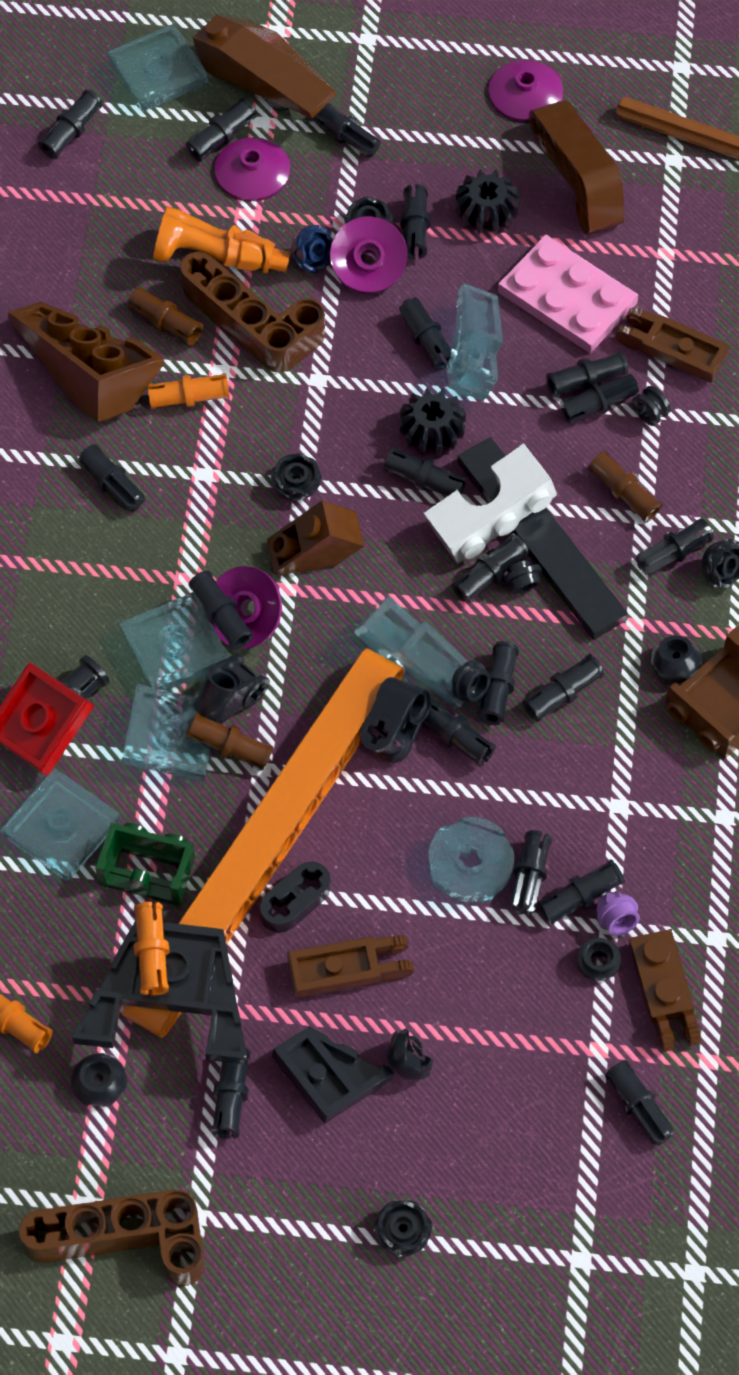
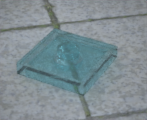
[108,23,209,112]
[120,592,229,696]
[121,684,210,781]
[1,768,122,882]

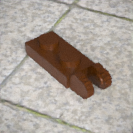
[614,307,730,383]
[628,929,701,1052]
[287,935,414,998]

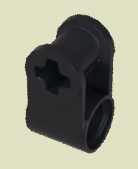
[193,653,270,722]
[360,677,432,763]

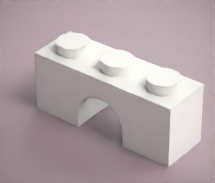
[424,444,557,564]

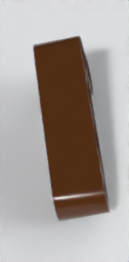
[529,99,625,235]
[180,252,325,373]
[19,1189,205,1286]

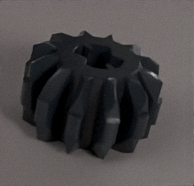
[455,169,519,235]
[399,387,466,457]

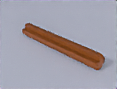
[616,97,739,160]

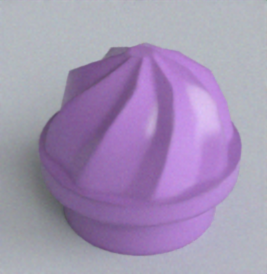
[596,890,640,936]

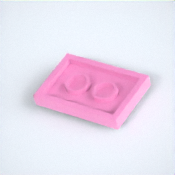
[498,235,638,354]

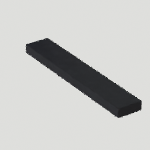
[457,437,628,640]

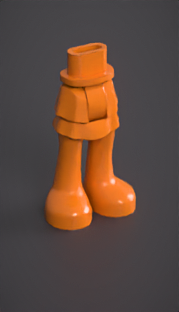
[153,206,291,274]

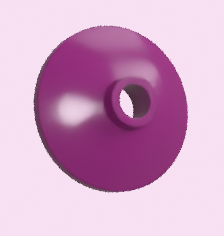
[489,60,563,122]
[215,137,290,201]
[330,217,408,293]
[209,566,282,649]

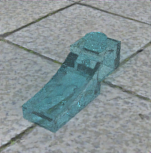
[447,283,503,401]
[353,596,468,709]

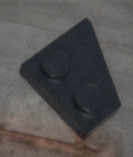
[272,1027,394,1124]

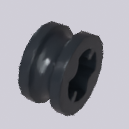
[632,386,671,426]

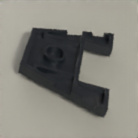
[72,920,247,1065]

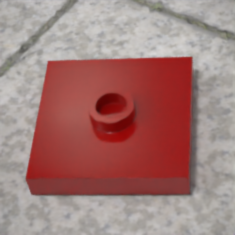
[0,662,95,776]

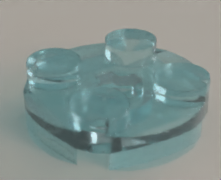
[428,817,514,903]

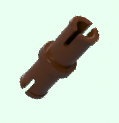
[127,287,204,346]
[588,451,663,523]
[185,712,273,771]

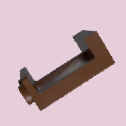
[665,625,739,759]

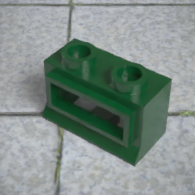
[95,822,195,907]

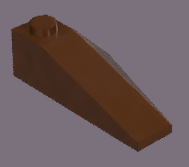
[192,15,336,119]
[8,302,164,422]

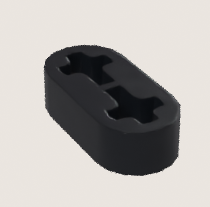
[260,861,331,933]

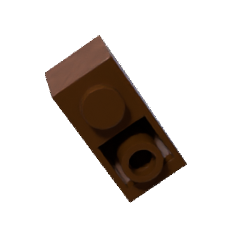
[267,500,364,575]

